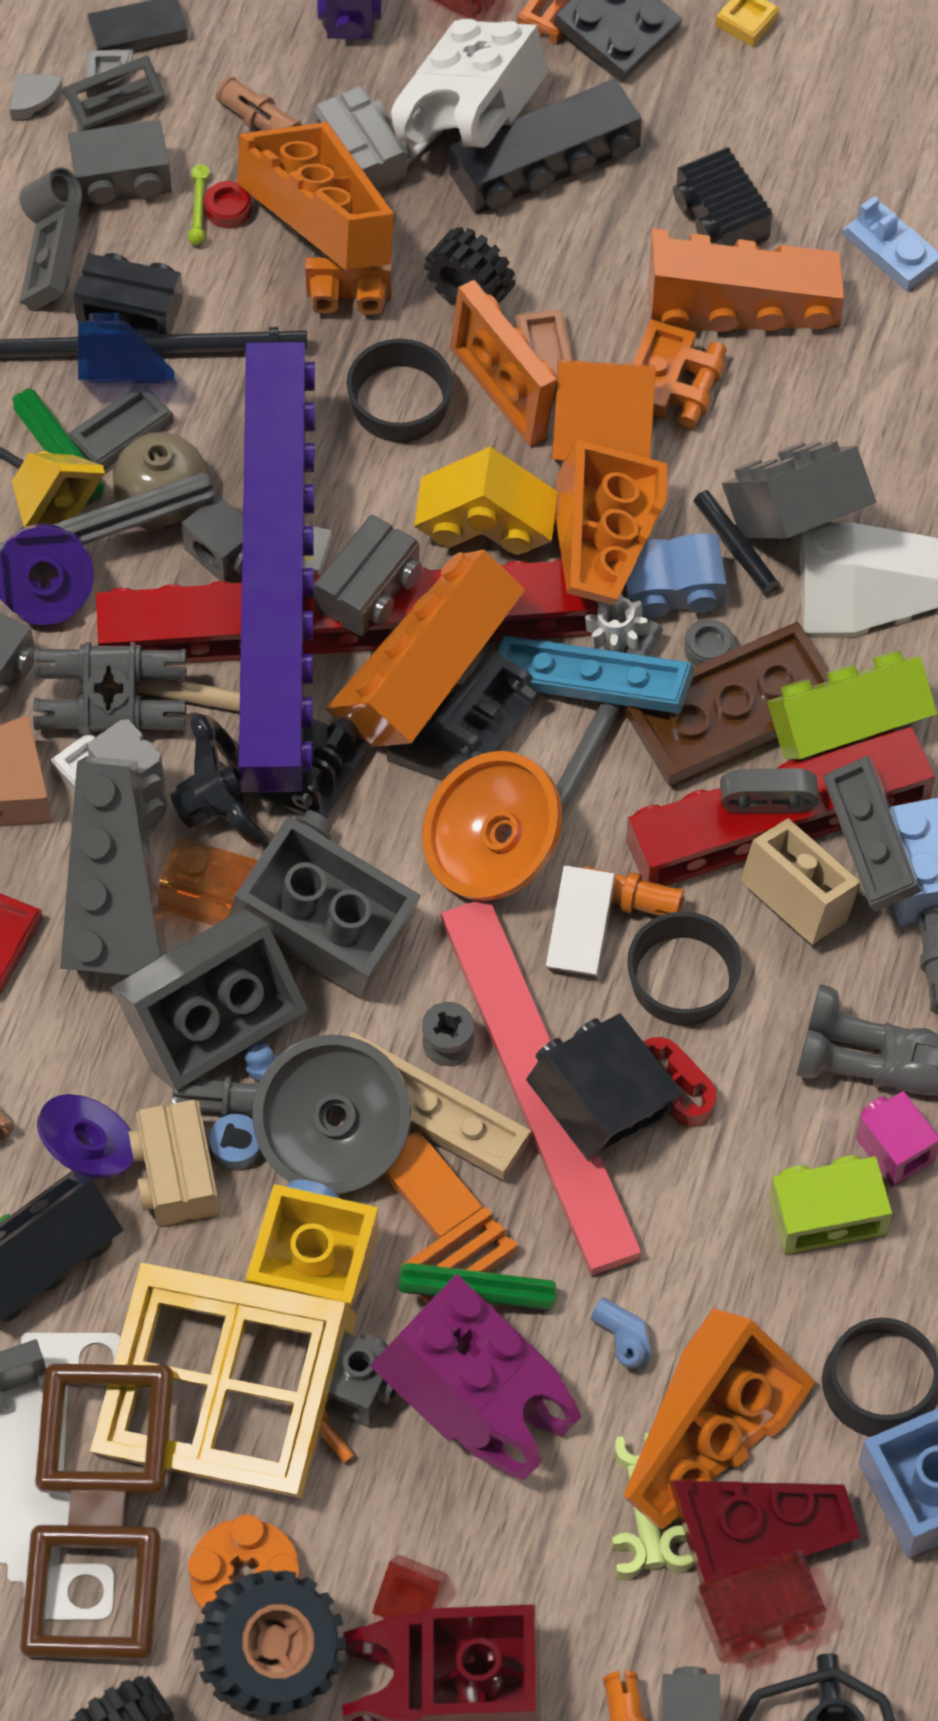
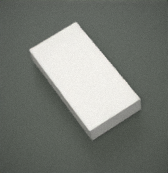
[546,866,616,977]

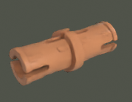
[215,76,303,131]

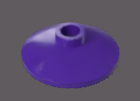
[37,1094,134,1179]

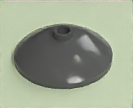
[252,1034,412,1194]

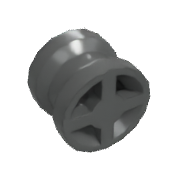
[422,1002,474,1066]

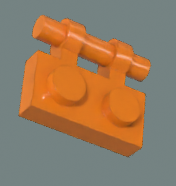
[632,319,727,429]

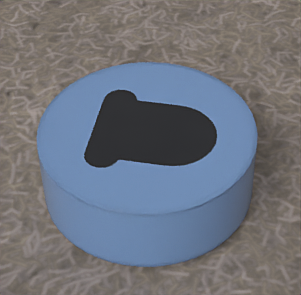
[209,1114,261,1169]

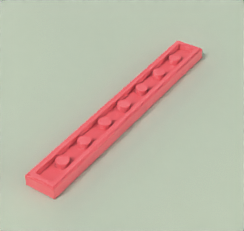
[441,900,641,1276]

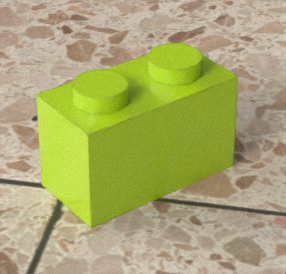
[769,1155,892,1255]

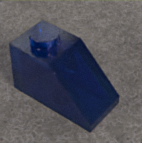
[78,313,178,384]

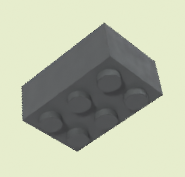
[721,440,877,538]
[229,815,421,998]
[111,908,308,1091]

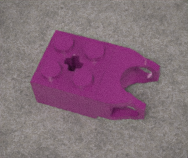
[369,1274,581,1480]

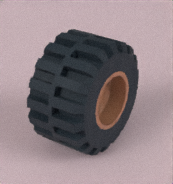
[193,1570,346,1716]

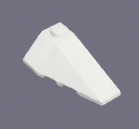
[799,522,938,638]

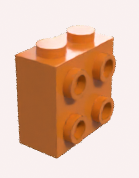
[552,360,656,466]

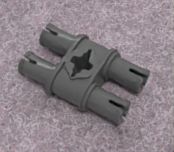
[33,642,187,736]

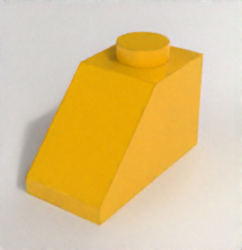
[11,452,105,528]

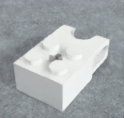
[391,19,548,148]

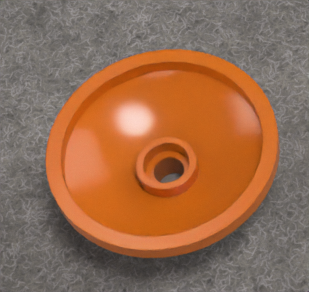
[422,751,563,901]

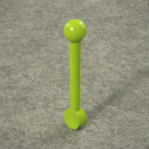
[187,164,210,246]

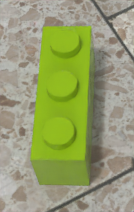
[767,650,937,759]

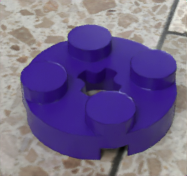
[0,524,94,625]

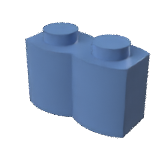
[624,533,727,619]

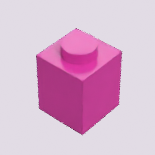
[856,1091,938,1187]

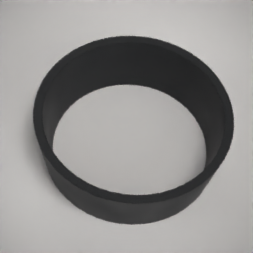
[347,339,453,441]
[627,912,742,1025]
[822,1318,938,1437]

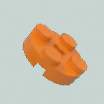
[188,1514,300,1616]

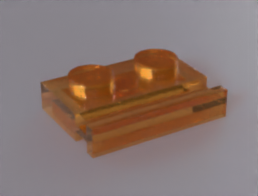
[157,836,258,926]

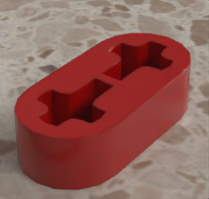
[643,1037,717,1127]

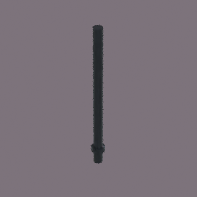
[0,326,308,358]

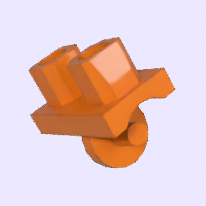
[305,255,392,315]

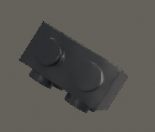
[526,1013,683,1162]

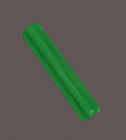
[12,388,105,504]
[398,1263,556,1310]

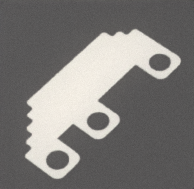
[0,1333,121,1620]

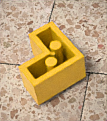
[414,446,558,556]

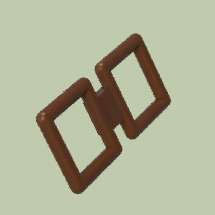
[20,1363,174,1660]

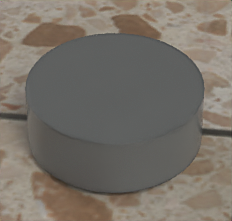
[684,619,734,666]

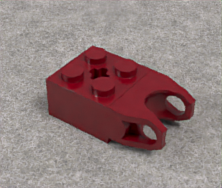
[342,1604,541,1721]

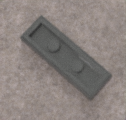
[822,755,922,912]

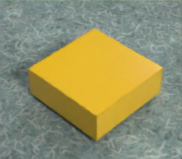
[715,0,780,47]

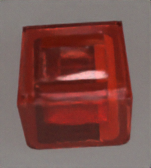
[371,1555,448,1618]

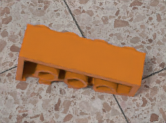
[237,122,394,271]
[648,228,844,332]
[325,550,526,747]

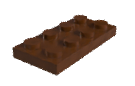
[622,621,829,786]

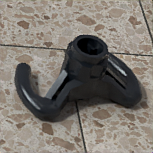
[170,714,275,850]

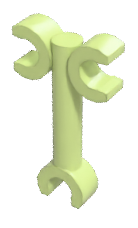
[611,1433,694,1580]

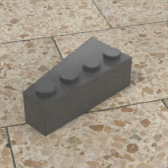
[60,756,169,976]

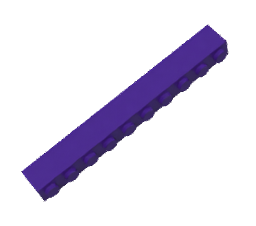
[239,342,315,792]

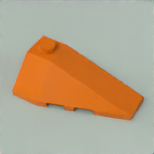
[555,439,668,605]
[623,1308,816,1529]

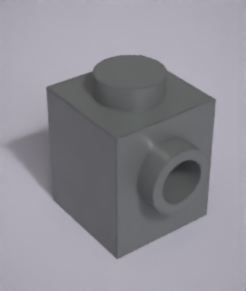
[325,1332,396,1428]

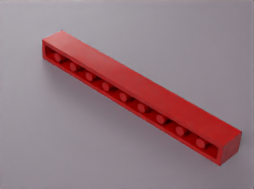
[96,558,597,665]

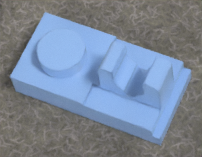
[842,196,938,292]

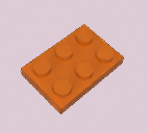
[450,280,556,447]

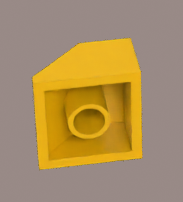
[245,1184,379,1308]

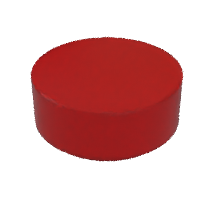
[204,181,252,229]

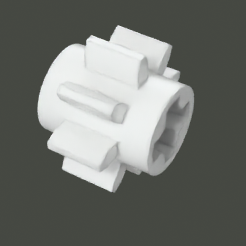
[586,593,649,652]

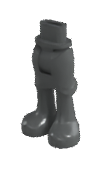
[796,984,938,1096]

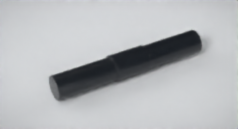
[693,490,779,595]

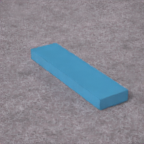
[498,635,694,714]

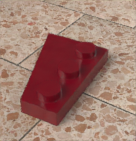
[669,1480,861,1588]

